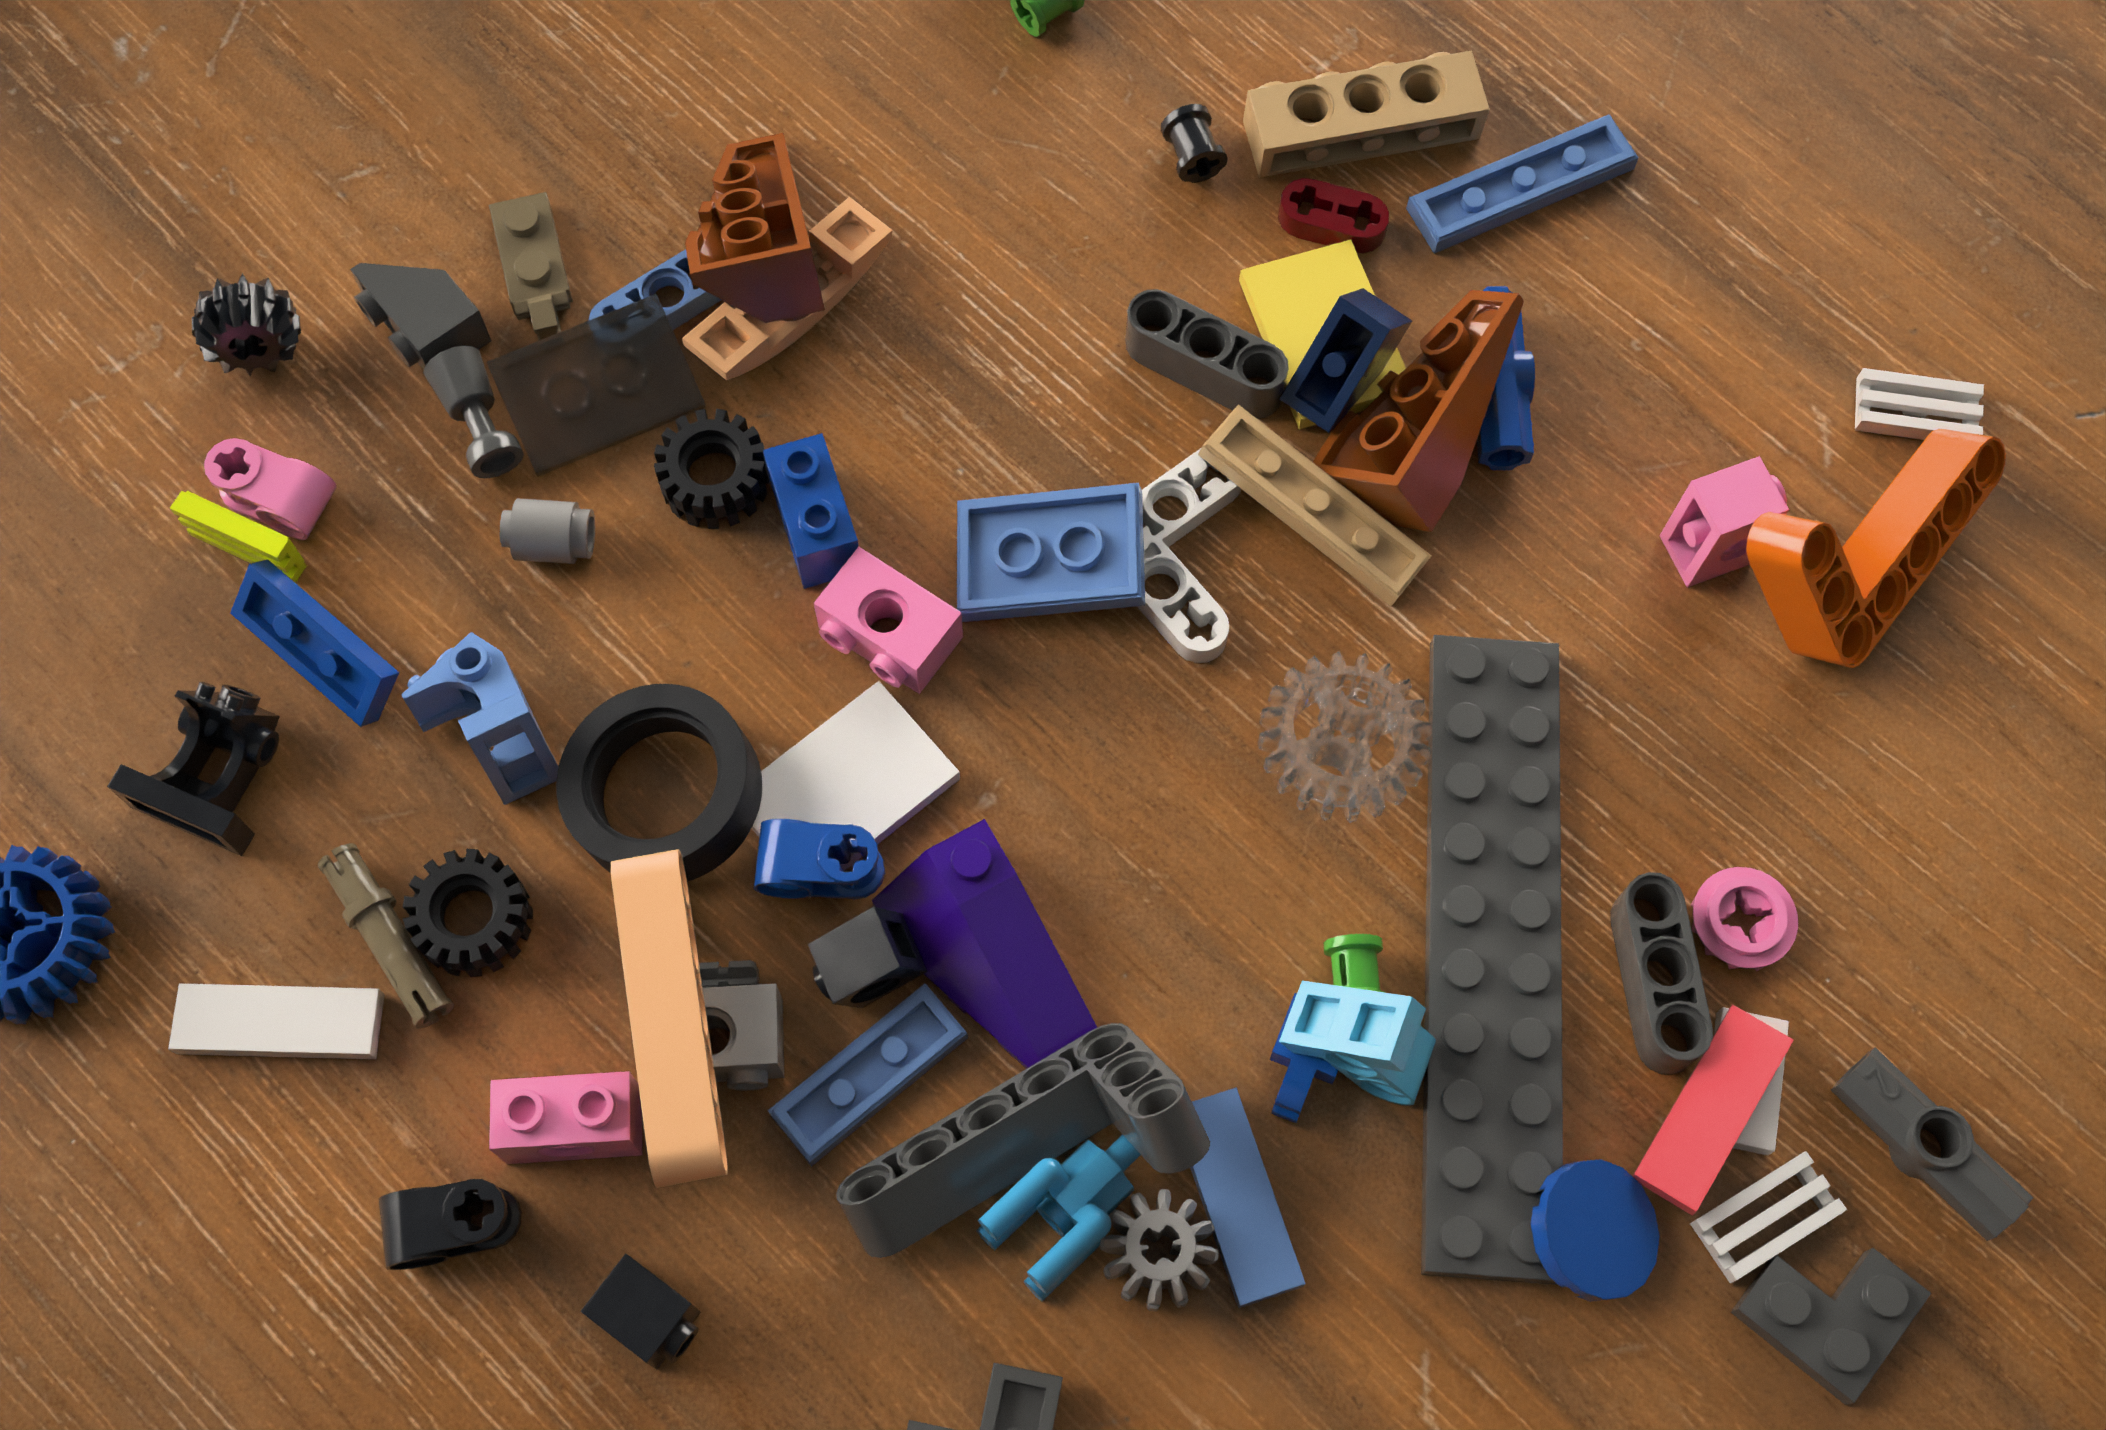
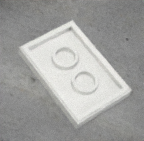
[752,681,960,871]

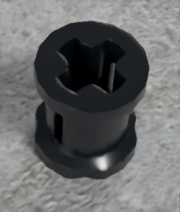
[1160,104,1228,183]

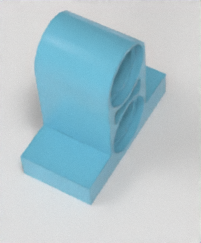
[1279,981,1436,1106]

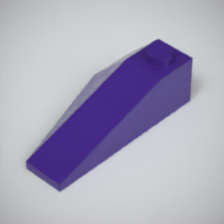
[872,819,1098,1069]

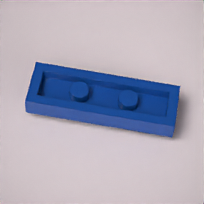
[230,559,400,727]

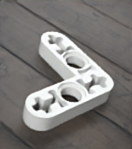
[1137,448,1241,663]

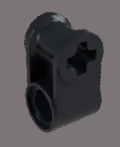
[379,1179,522,1270]

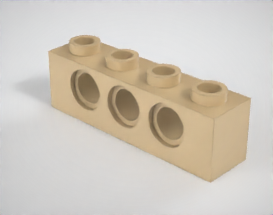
[1243,50,1490,178]

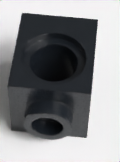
[808,906,928,1008]
[580,1253,701,1370]

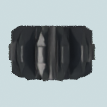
[191,273,301,377]

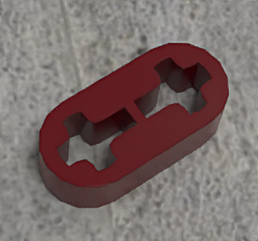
[1278,178,1389,254]

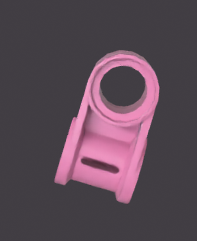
[204,438,336,540]

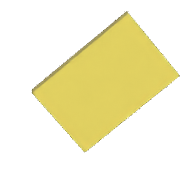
[1239,239,1406,429]

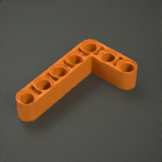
[1746,429,2006,668]

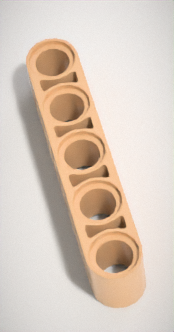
[611,849,728,1188]

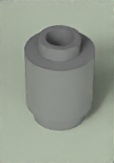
[500,498,595,564]

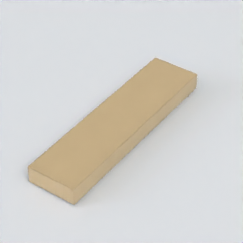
[1198,404,1432,606]

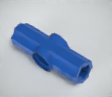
[1477,286,1535,470]

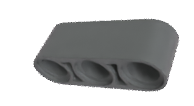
[1125,289,1289,419]
[1610,872,1713,1075]

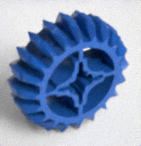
[0,845,115,1025]

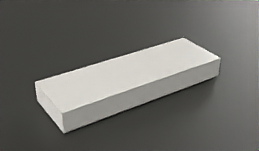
[168,983,385,1059]

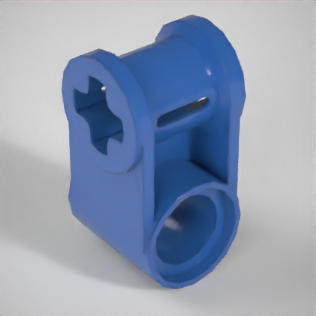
[754,819,885,900]

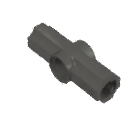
[1831,1047,2033,1241]

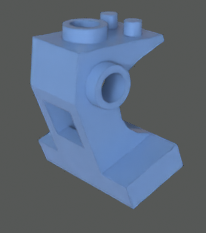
[401,632,559,805]

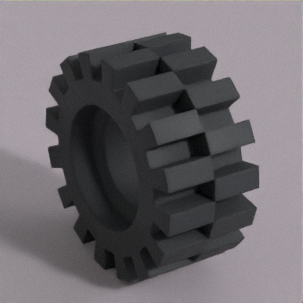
[654,409,770,529]
[403,849,533,977]

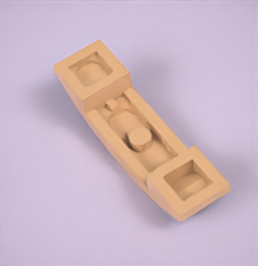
[682,197,893,380]

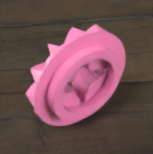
[1690,867,1798,971]

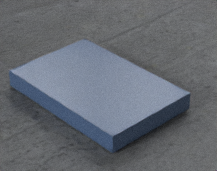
[957,483,1145,622]

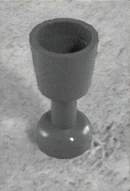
[423,346,524,478]

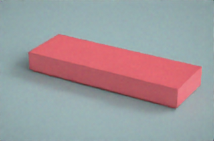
[1632,1004,1794,1216]

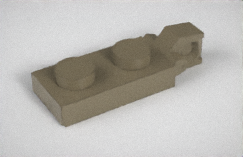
[489,192,573,348]

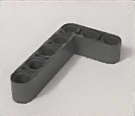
[836,1023,1210,1258]

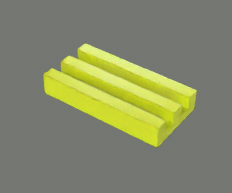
[170,491,306,583]

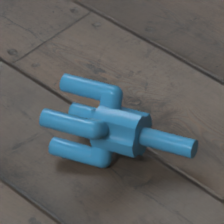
[976,1134,1141,1302]

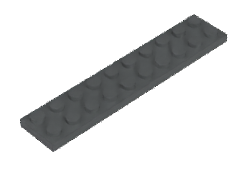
[1421,635,1563,1285]

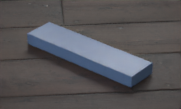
[1406,114,1638,254]

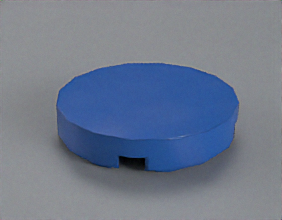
[1531,1159,1660,1302]

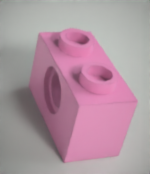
[1660,456,1789,588]
[814,547,963,694]
[489,1071,642,1164]

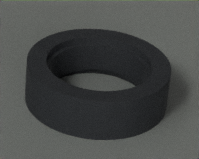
[556,684,762,882]

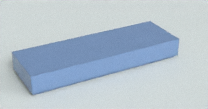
[768,984,968,1167]
[1190,1087,1306,1309]

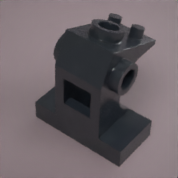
[107,682,280,856]

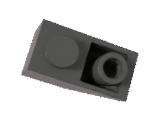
[350,263,492,370]

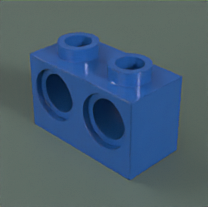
[763,433,859,589]

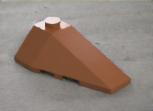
[685,133,825,323]
[1313,290,1524,532]

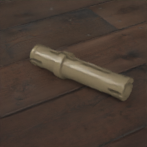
[318,843,454,1029]

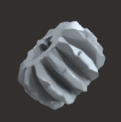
[1100,1189,1219,1311]

